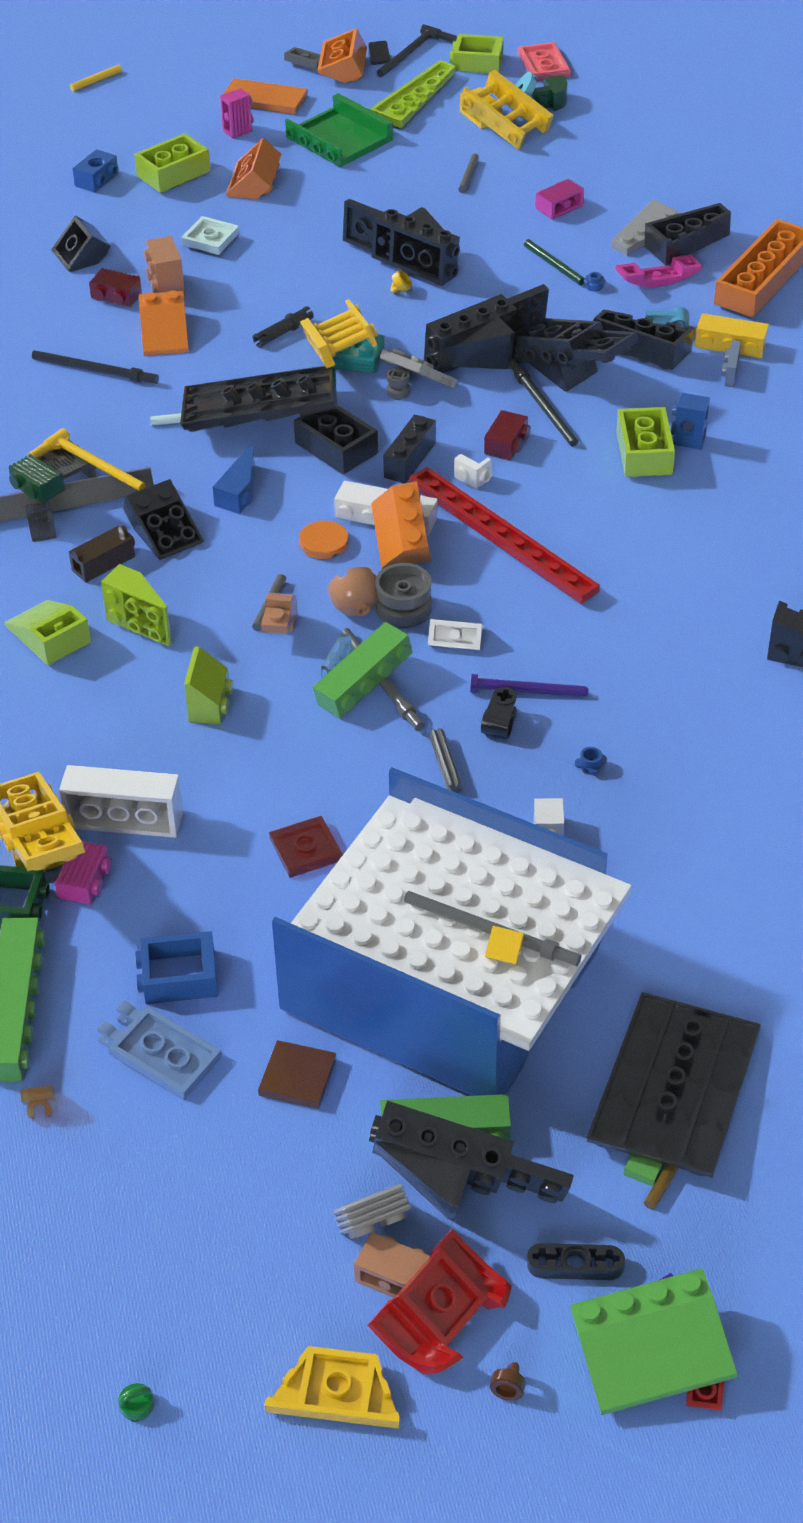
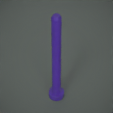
[470,674,588,697]

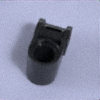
[481,687,517,738]

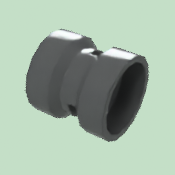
[387,367,410,400]

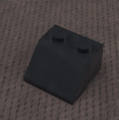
[51,215,111,272]

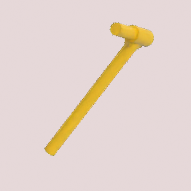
[28,428,146,491]

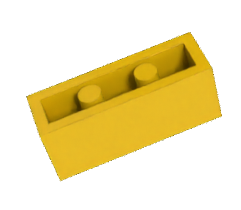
[695,313,769,358]

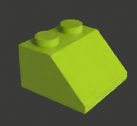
[184,646,233,725]

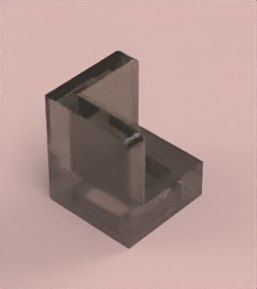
[25,501,57,542]

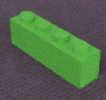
[312,622,413,718]
[380,1094,511,1140]

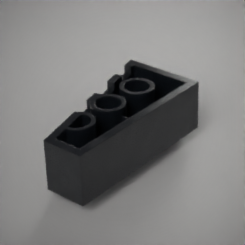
[644,203,731,266]
[593,309,695,370]
[767,600,803,667]

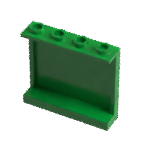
[285,93,393,168]

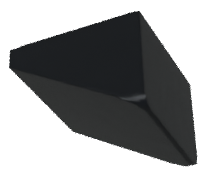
[368,41,390,65]

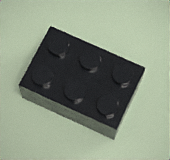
[294,405,378,474]

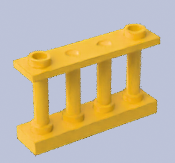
[459,69,554,150]
[300,299,378,369]

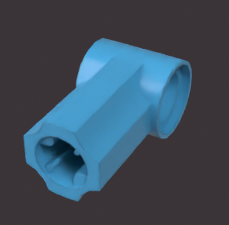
[646,307,690,330]

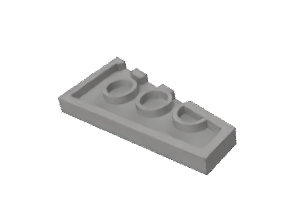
[611,199,681,256]

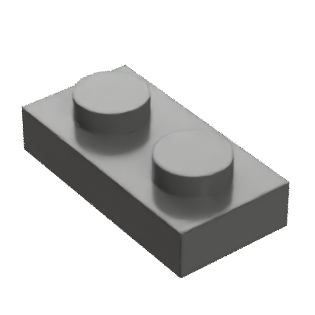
[284,47,320,70]

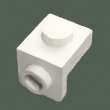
[454,454,493,489]

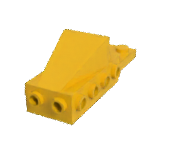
[0,772,85,871]

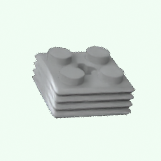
[332,1184,411,1239]

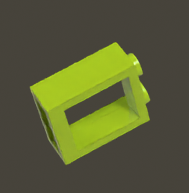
[450,34,504,73]

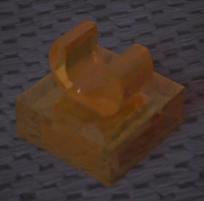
[20,1086,56,1119]

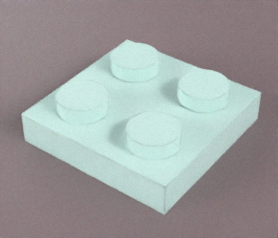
[181,216,240,255]

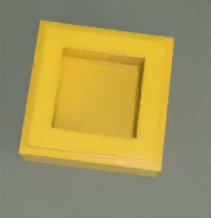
[485,926,525,965]

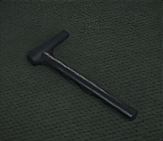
[377,24,457,77]

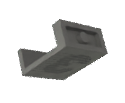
[38,440,97,479]

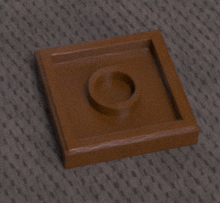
[258,1040,337,1109]

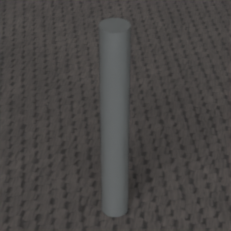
[458,153,479,193]
[252,574,286,631]

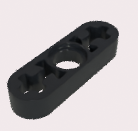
[527,1243,625,1280]

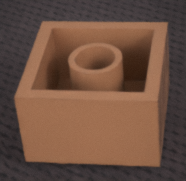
[144,236,185,297]

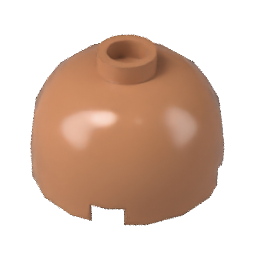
[327,567,378,616]

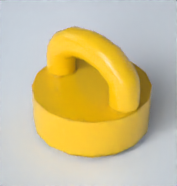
[390,270,412,293]

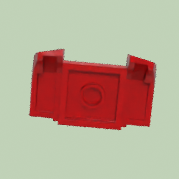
[367,1229,512,1374]

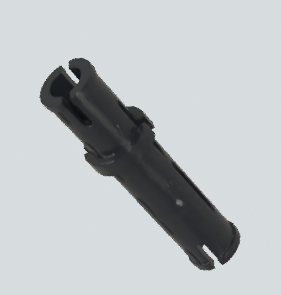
[252,306,314,348]

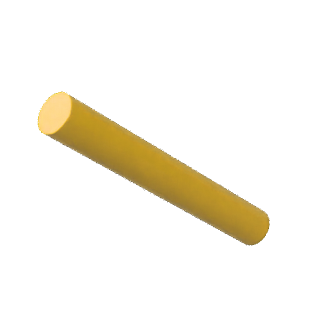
[70,64,122,92]

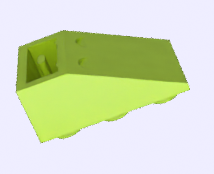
[101,564,172,647]
[4,600,91,666]

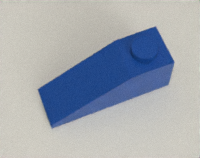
[212,446,255,514]

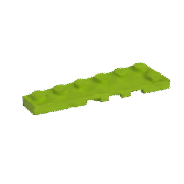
[369,60,456,128]

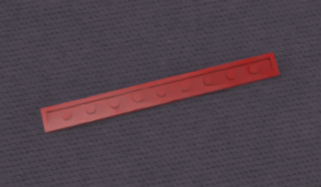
[409,467,600,604]

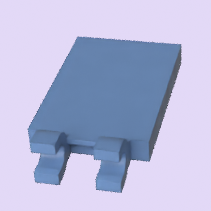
[97,1000,221,1100]

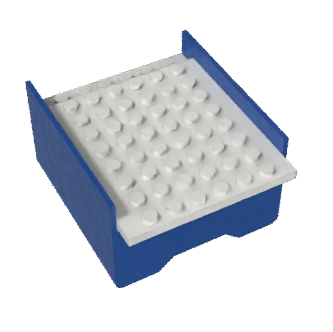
[272,767,632,1096]

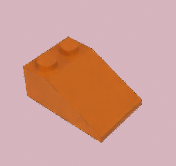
[139,290,189,356]

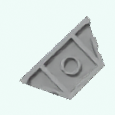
[380,348,458,389]

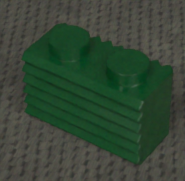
[8,454,65,504]

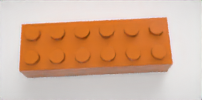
[714,219,803,318]

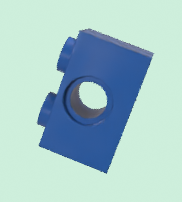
[72,149,119,193]
[671,393,710,450]

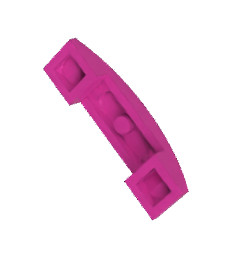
[615,255,702,287]

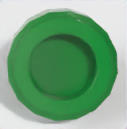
[118,1383,154,1421]

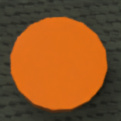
[299,521,349,559]

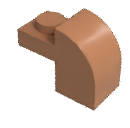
[261,593,298,634]

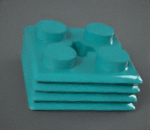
[332,333,385,373]

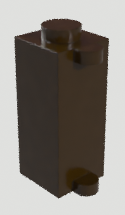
[68,525,135,583]

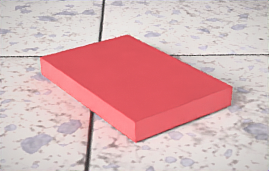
[518,42,571,81]

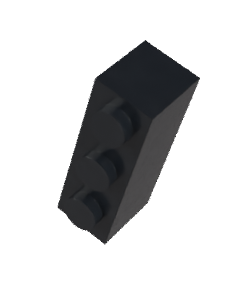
[383,414,436,484]

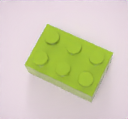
[134,133,211,193]
[616,407,675,477]

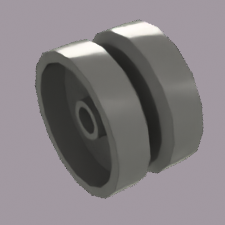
[375,563,432,627]

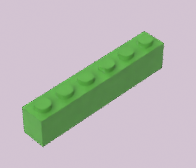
[0,918,46,1082]

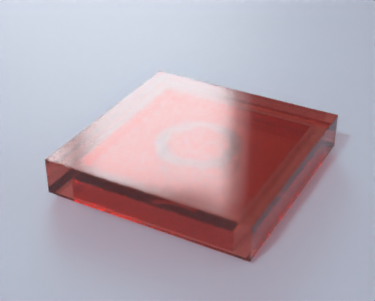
[269,815,343,878]

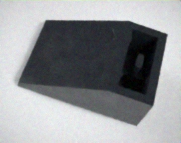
[123,479,204,560]

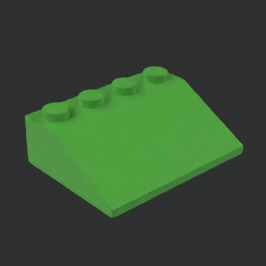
[570,1268,738,1415]

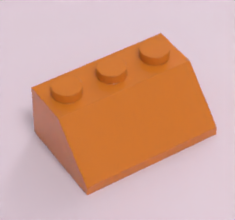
[317,28,367,83]
[225,137,281,199]
[371,481,432,569]

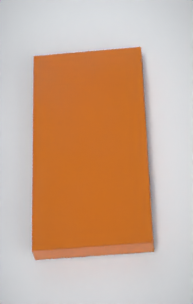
[223,78,308,115]

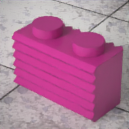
[219,88,254,139]
[535,178,584,219]
[55,841,112,905]

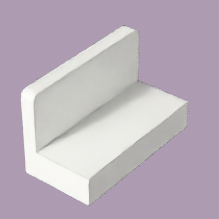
[428,619,484,650]

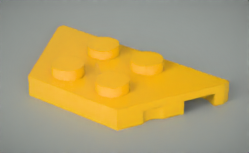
[264,1346,400,1429]

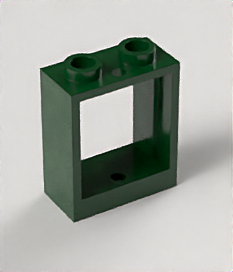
[0,865,50,929]

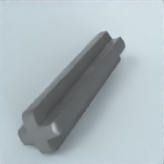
[430,728,462,793]

